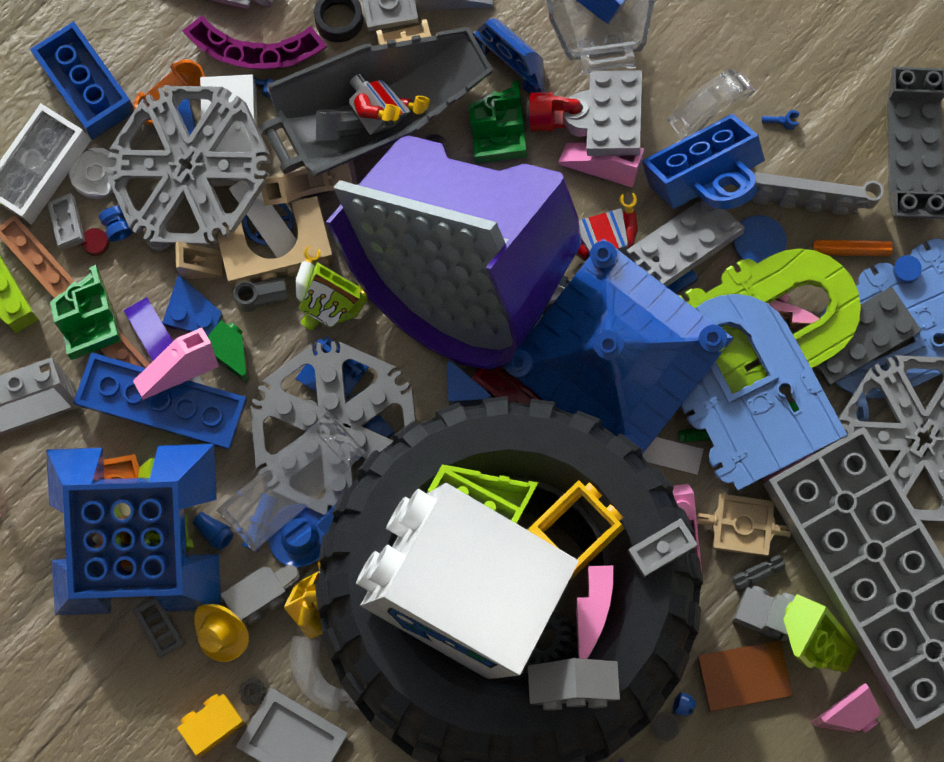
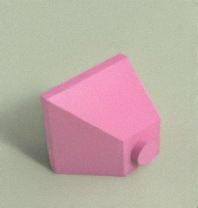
[811,683,882,733]

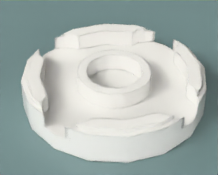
[69,147,117,199]

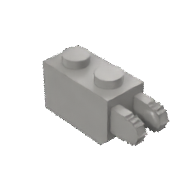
[220,564,301,626]

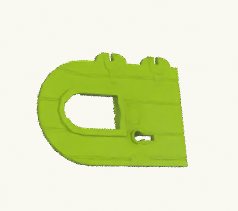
[679,249,861,394]

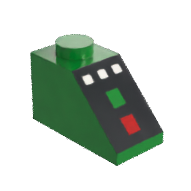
[207,320,249,383]

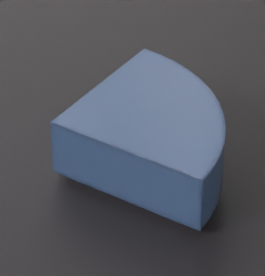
[855,392,869,422]

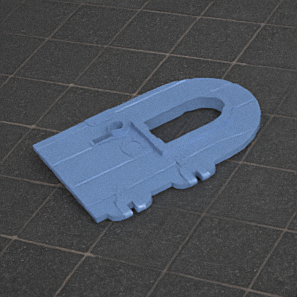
[819,239,944,399]
[681,294,847,491]

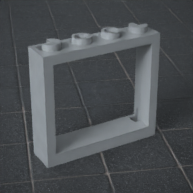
[0,357,80,436]

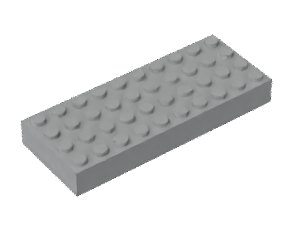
[763,426,944,729]

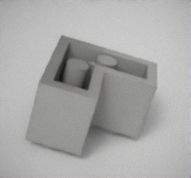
[732,586,795,643]
[528,658,620,710]

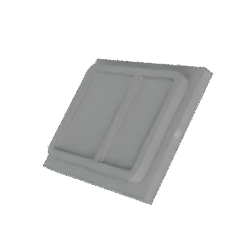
[236,688,349,762]

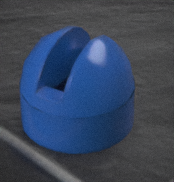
[673,692,696,717]

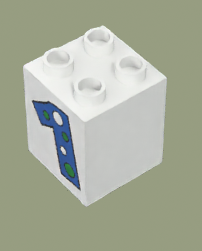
[356,483,579,679]

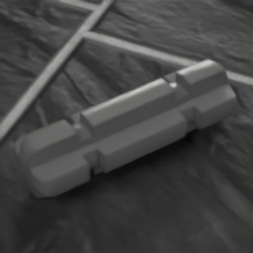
[732,555,785,590]

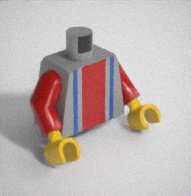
[349,73,430,135]
[576,193,638,261]

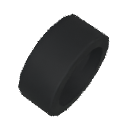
[313,0,363,43]

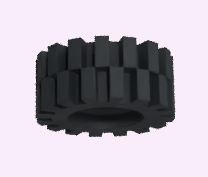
[528,611,578,665]

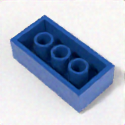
[30,21,134,140]

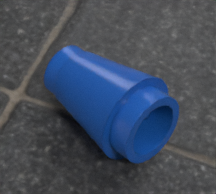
[193,512,234,550]

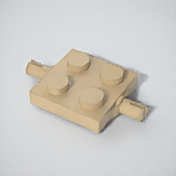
[697,494,791,557]

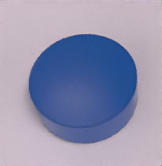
[893,255,922,284]

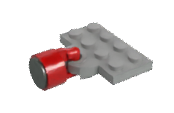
[527,70,642,156]

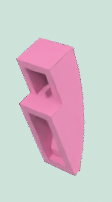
[576,566,613,659]

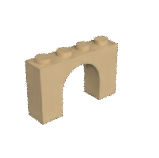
[216,196,334,289]

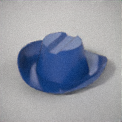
[268,504,325,567]

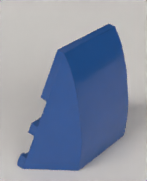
[473,18,545,95]

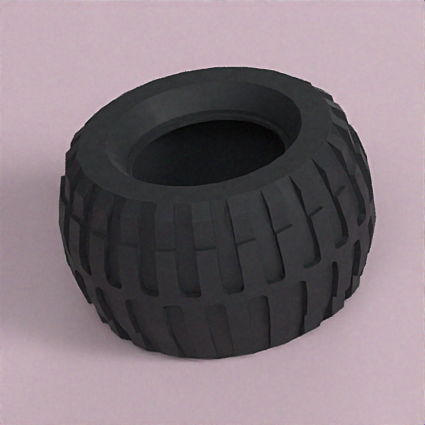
[315,396,703,762]

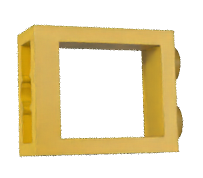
[527,480,625,580]

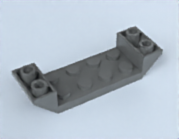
[887,67,944,219]

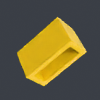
[177,694,246,757]

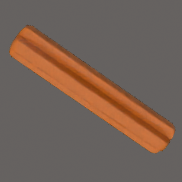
[813,239,893,257]

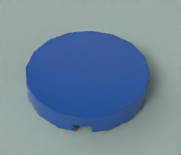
[733,215,787,263]

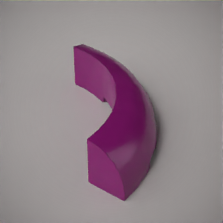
[182,15,328,70]

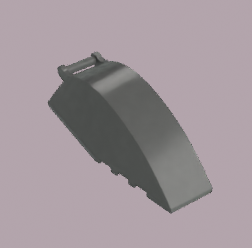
[259,27,493,177]

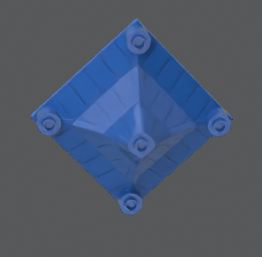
[503,239,734,455]

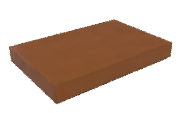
[697,640,793,712]

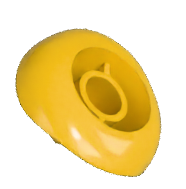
[194,604,249,662]

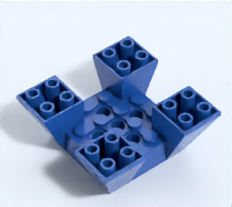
[46,444,222,615]

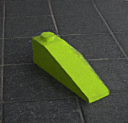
[783,594,859,672]

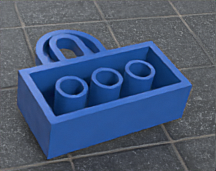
[642,114,765,209]

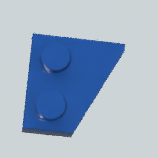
[162,276,223,336]

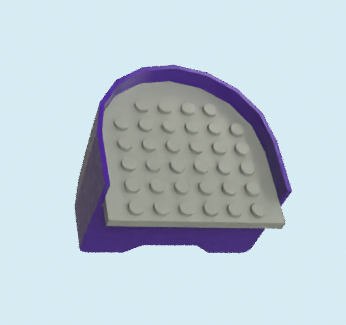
[326,136,581,370]

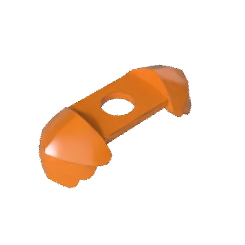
[133,59,205,126]

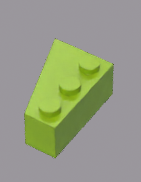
[0,254,39,333]

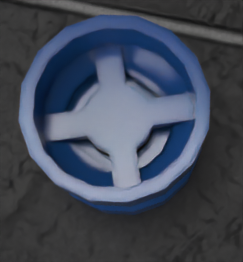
[99,206,133,242]

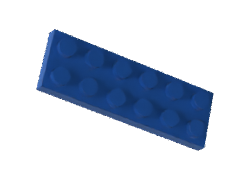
[73,352,247,450]

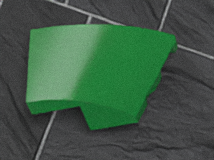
[469,80,527,164]
[50,265,121,360]

